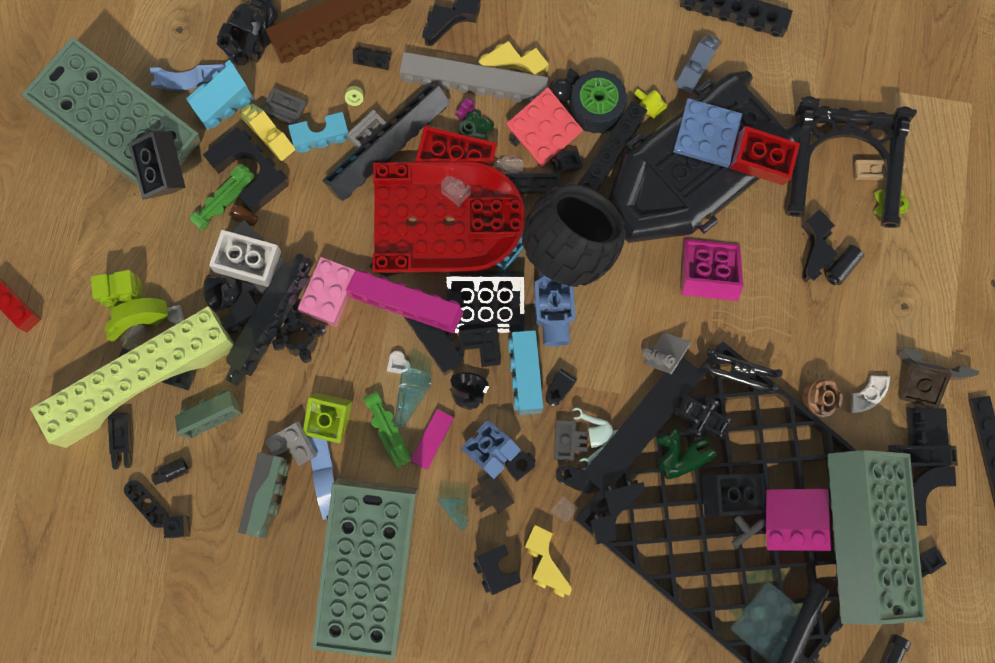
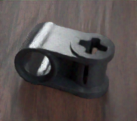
[545,368,578,406]
[556,466,592,494]

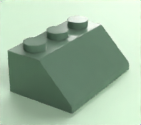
[175,390,242,439]

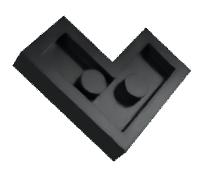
[458,327,501,367]

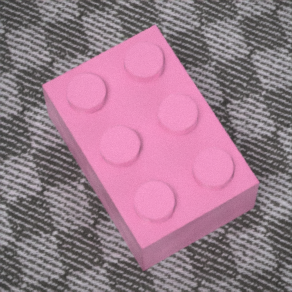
[298,257,355,327]

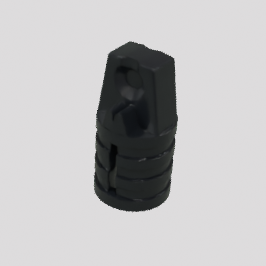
[151,457,189,485]

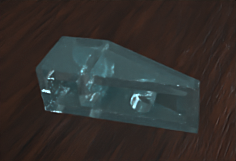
[394,368,431,428]

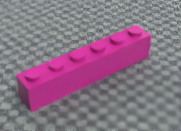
[346,270,463,333]

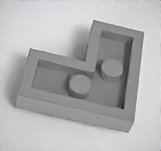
[265,422,317,466]

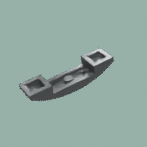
[897,347,979,380]

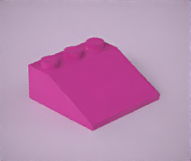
[681,239,743,301]
[766,489,832,551]

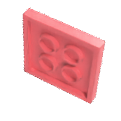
[505,88,584,167]

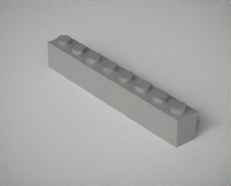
[399,52,548,103]

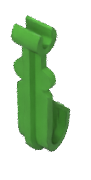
[189,164,254,231]
[363,391,412,468]

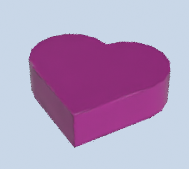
[455,97,475,120]

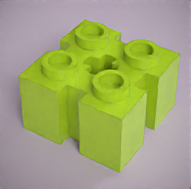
[91,270,143,309]

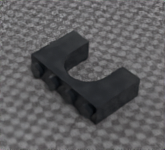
[203,127,288,214]

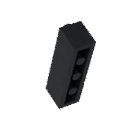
[403,316,464,376]

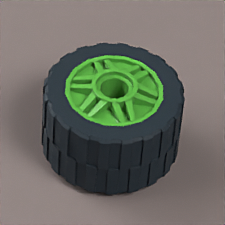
[569,70,627,134]

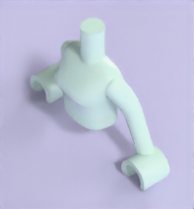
[572,408,618,470]

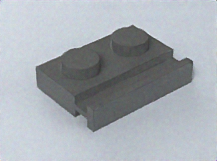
[262,87,307,125]

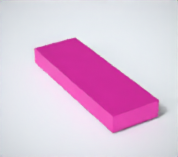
[411,409,454,470]

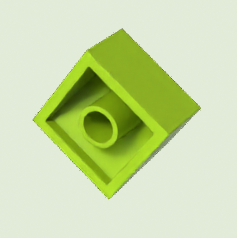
[303,392,353,444]

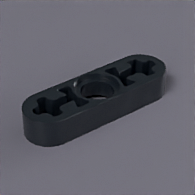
[124,480,170,528]

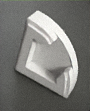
[166,305,185,324]

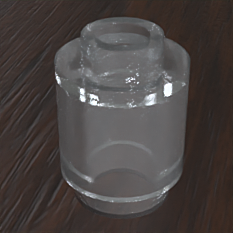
[496,155,523,174]
[120,324,147,350]

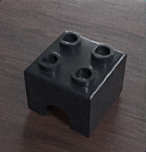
[473,544,521,595]

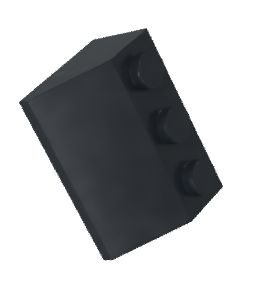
[128,131,186,199]

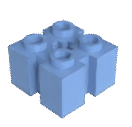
[461,420,521,479]

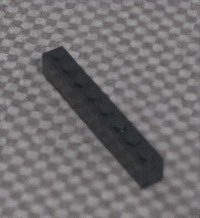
[322,83,450,201]

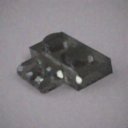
[471,474,514,513]

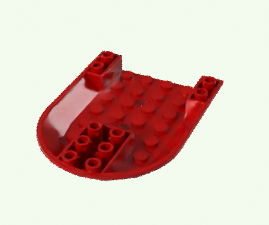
[372,162,525,273]

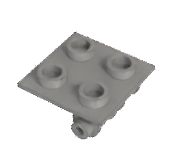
[642,332,692,374]

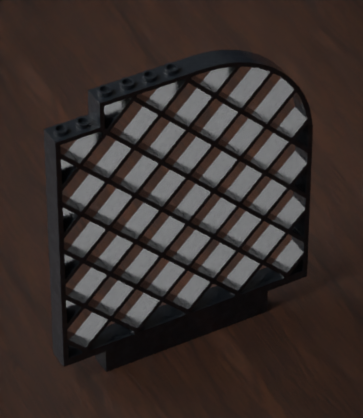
[574,341,856,663]

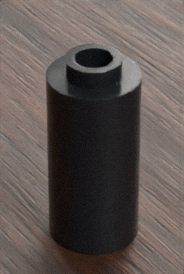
[826,245,864,285]

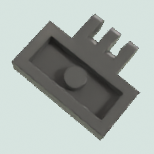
[554,420,589,461]

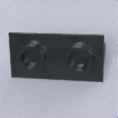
[353,46,391,70]

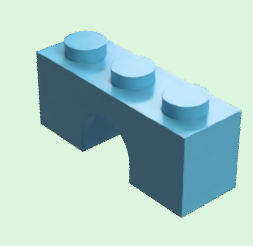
[288,112,348,153]

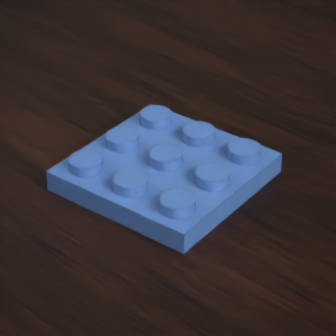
[673,98,742,168]

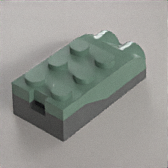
[238,453,290,538]

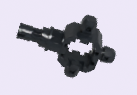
[272,305,326,363]

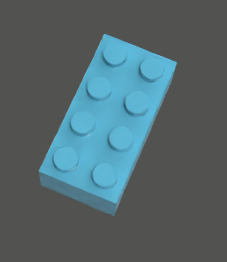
[508,330,543,415]

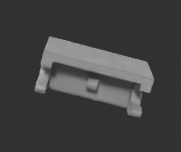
[347,110,386,149]

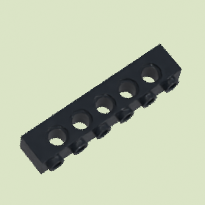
[680,0,793,38]
[578,101,648,192]

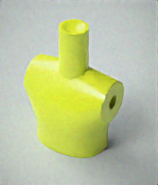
[634,89,667,119]

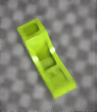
[105,298,169,342]

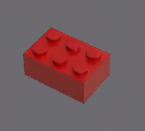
[729,126,800,185]

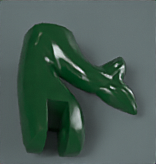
[656,426,717,480]

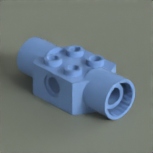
[534,272,576,346]

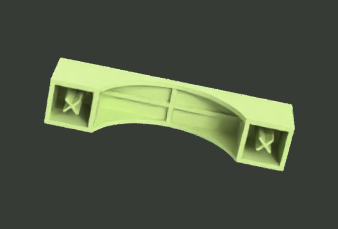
[30,307,235,448]

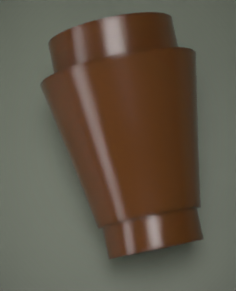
[229,203,259,227]

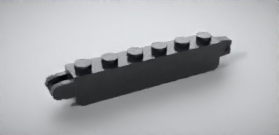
[225,253,312,386]

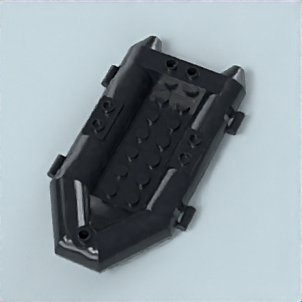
[609,70,802,243]

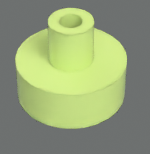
[345,86,364,106]

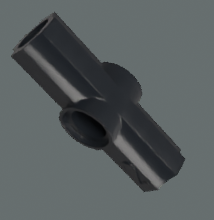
[216,33,249,66]

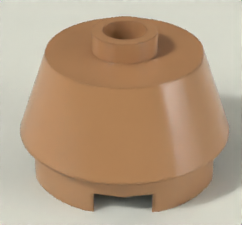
[802,379,843,418]

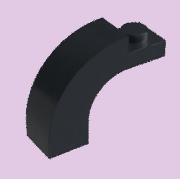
[912,466,956,526]

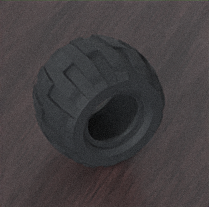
[522,183,626,287]

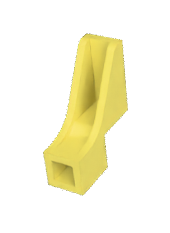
[479,41,549,76]
[239,103,296,161]
[524,525,572,597]

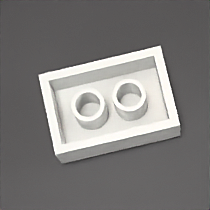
[209,230,281,287]

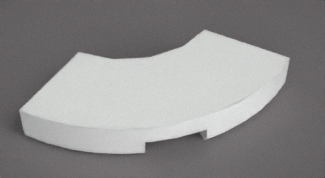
[850,375,890,413]

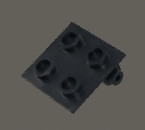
[907,407,949,446]

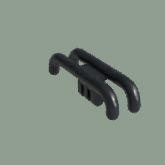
[702,348,783,392]

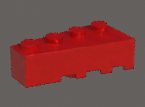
[415,126,498,166]

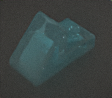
[437,497,469,531]

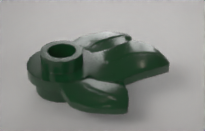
[458,110,494,141]

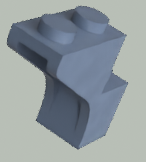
[675,34,722,94]

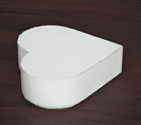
[387,350,410,374]

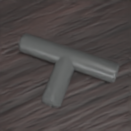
[731,515,766,548]

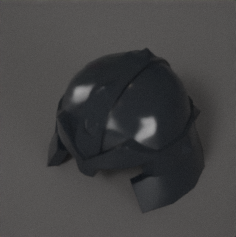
[203,274,240,312]
[450,372,489,410]

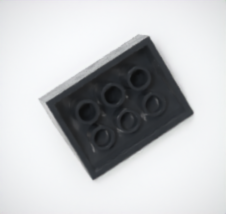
[447,271,524,333]

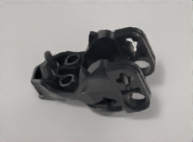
[218,0,278,63]

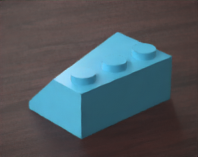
[186,60,253,130]

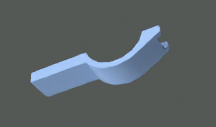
[150,64,236,91]
[307,436,334,520]

